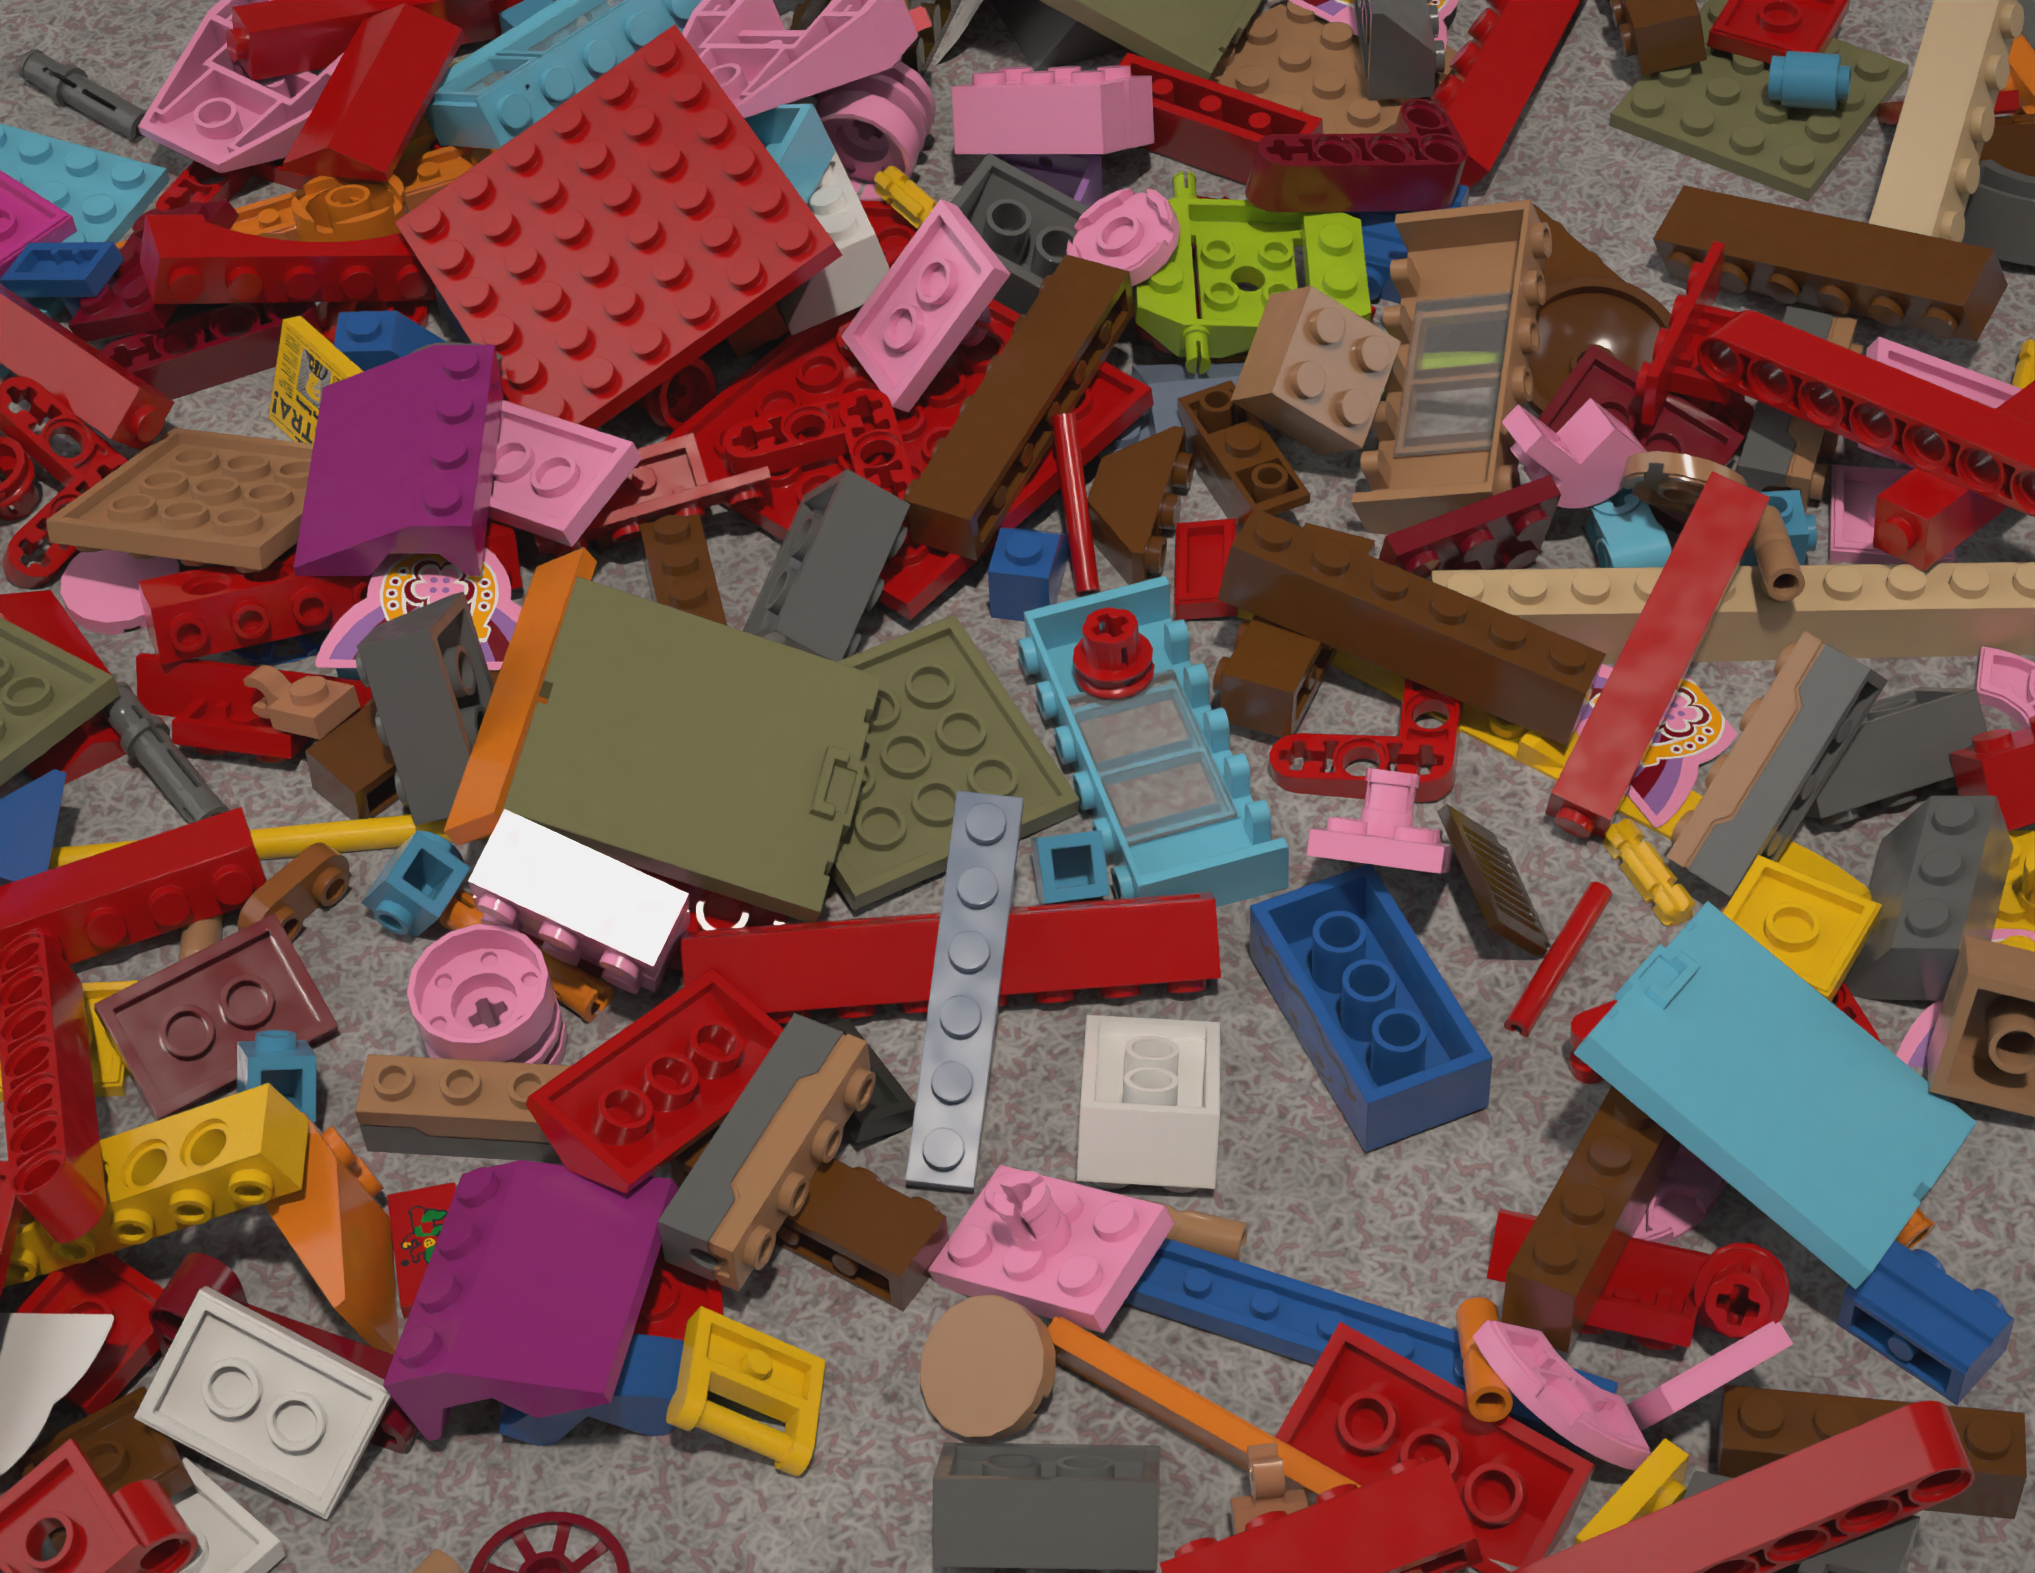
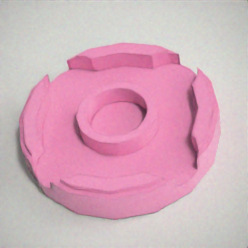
[1066,188,1180,287]
[60,550,182,635]

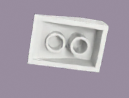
[1076,1015,1220,1193]

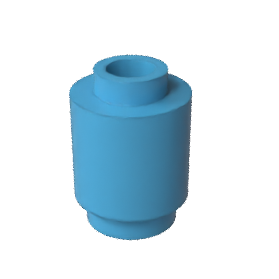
[1768,51,1852,110]

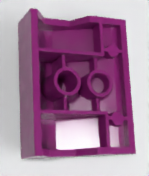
[293,345,503,576]
[383,1160,679,1441]

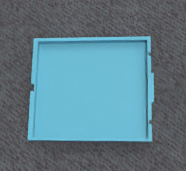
[1573,901,1977,1289]

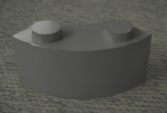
[1962,159,2035,271]

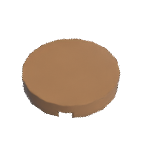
[1621,451,1748,515]
[920,1295,1056,1441]

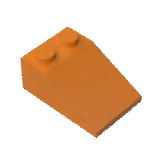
[263,1112,399,1355]

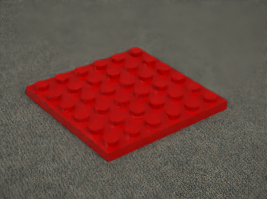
[395,24,843,430]
[662,246,1154,620]

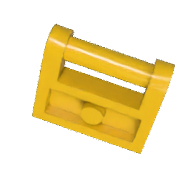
[666,1306,826,1477]

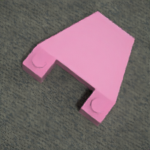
[138,0,345,173]
[682,0,918,118]

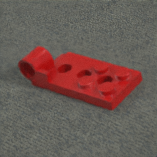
[0,1438,198,1573]

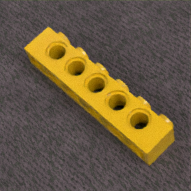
[3,1083,309,1288]

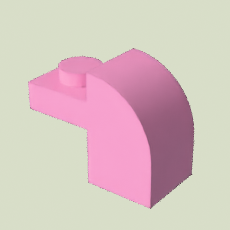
[1502,398,1647,508]

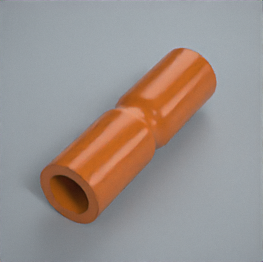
[1456,1297,1513,1422]

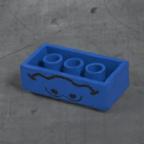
[1250,864,1493,1152]

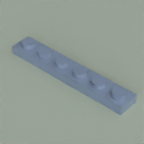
[905,790,1024,1192]

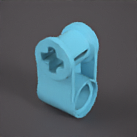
[1585,485,1672,568]

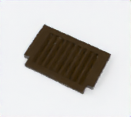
[1437,804,1551,958]

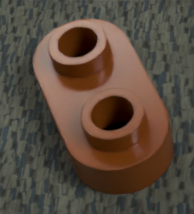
[238,842,349,941]

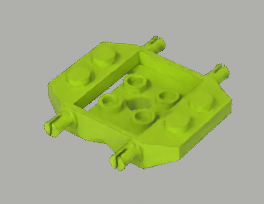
[1133,171,1371,374]

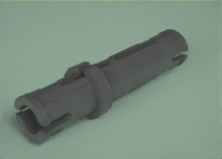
[18,49,147,144]
[99,682,230,824]

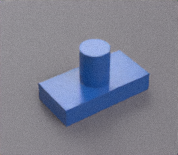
[0,242,125,318]

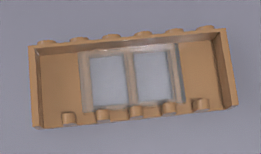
[1351,200,1552,535]

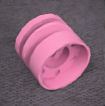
[815,61,936,201]
[407,924,568,1065]

